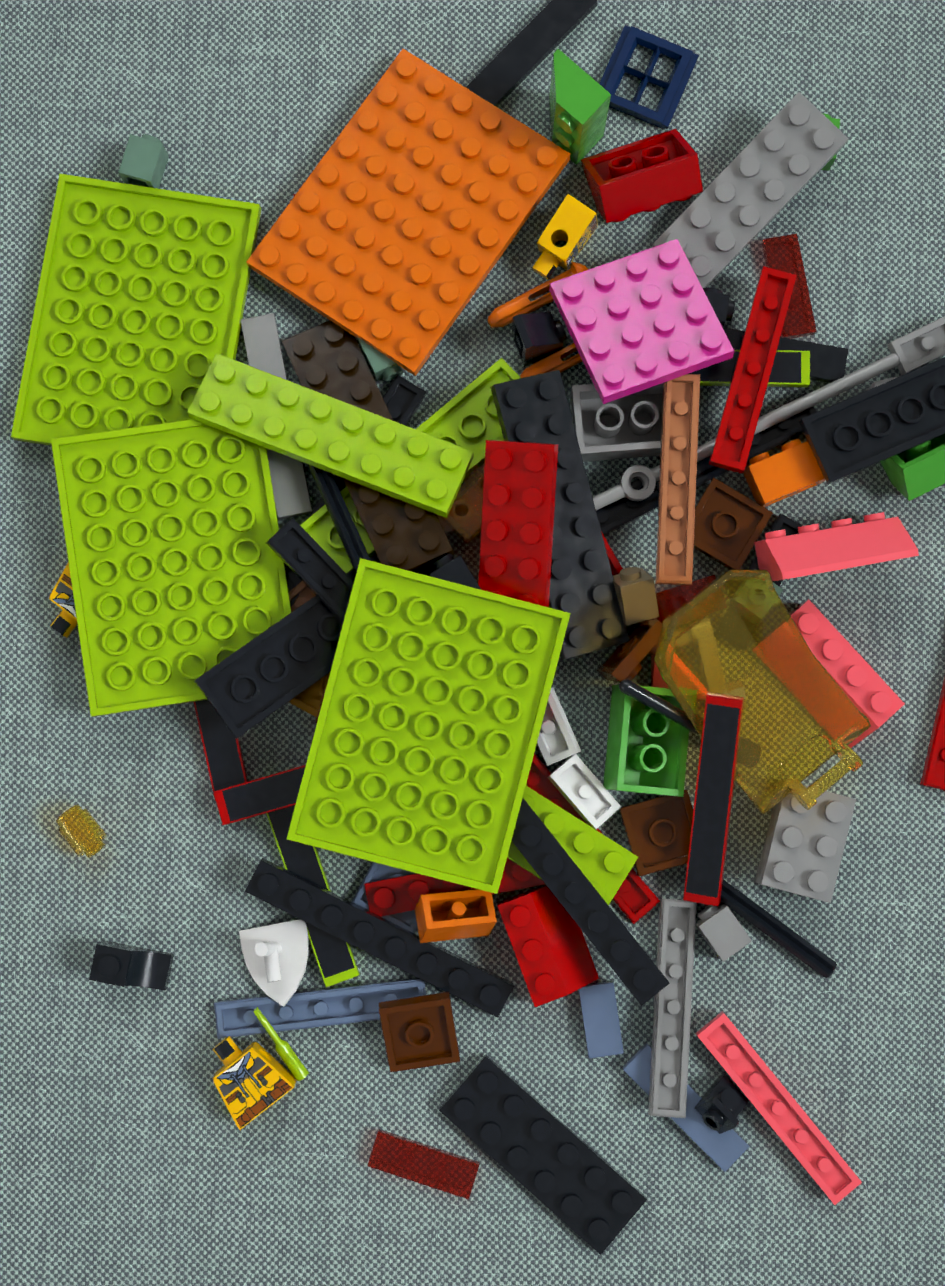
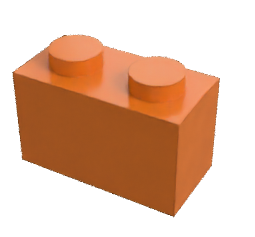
[743,439,825,507]
[415,889,497,943]

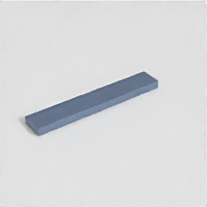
[214,978,426,1039]

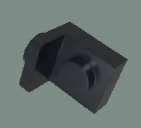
[695,1075,749,1134]

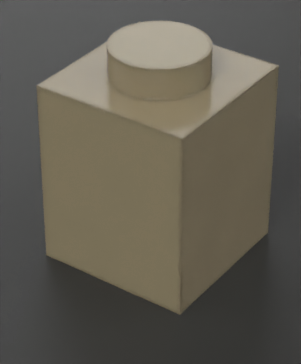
[613,567,659,626]

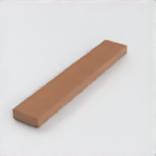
[655,374,700,585]

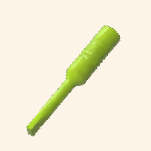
[253,1007,309,1081]

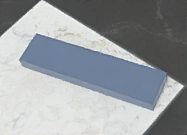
[622,1043,750,1172]

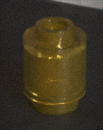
[56,804,107,858]

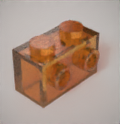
[437,463,485,545]

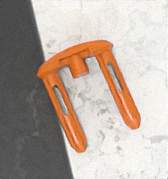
[487,262,589,378]

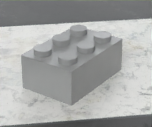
[570,383,664,462]
[754,781,856,903]

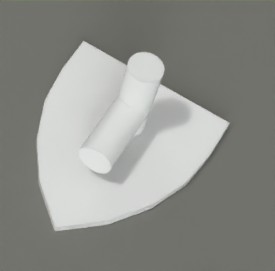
[239,919,309,1007]

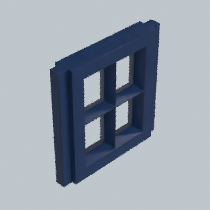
[599,25,699,129]

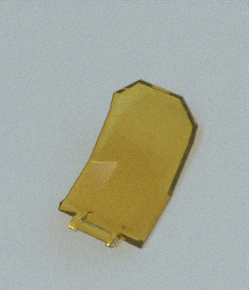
[654,570,871,815]

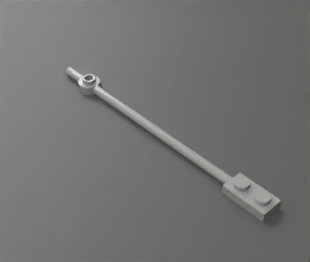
[593,316,945,511]

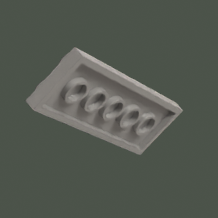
[653,92,849,288]

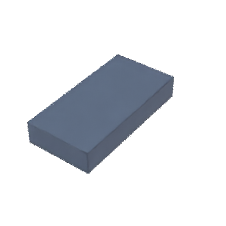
[579,981,624,1058]

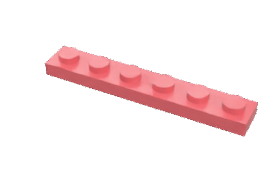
[695,1011,862,1205]

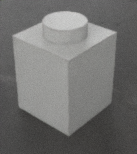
[696,904,752,962]

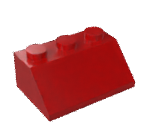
[581,129,703,223]
[497,885,599,1007]

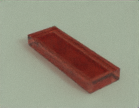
[762,233,816,339]
[367,1129,480,1199]

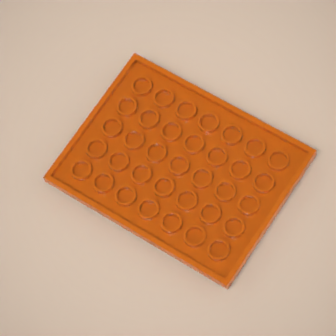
[246,49,570,376]

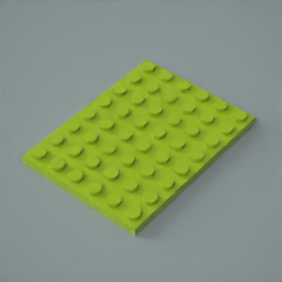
[11,173,262,446]
[51,419,291,717]
[287,558,571,894]

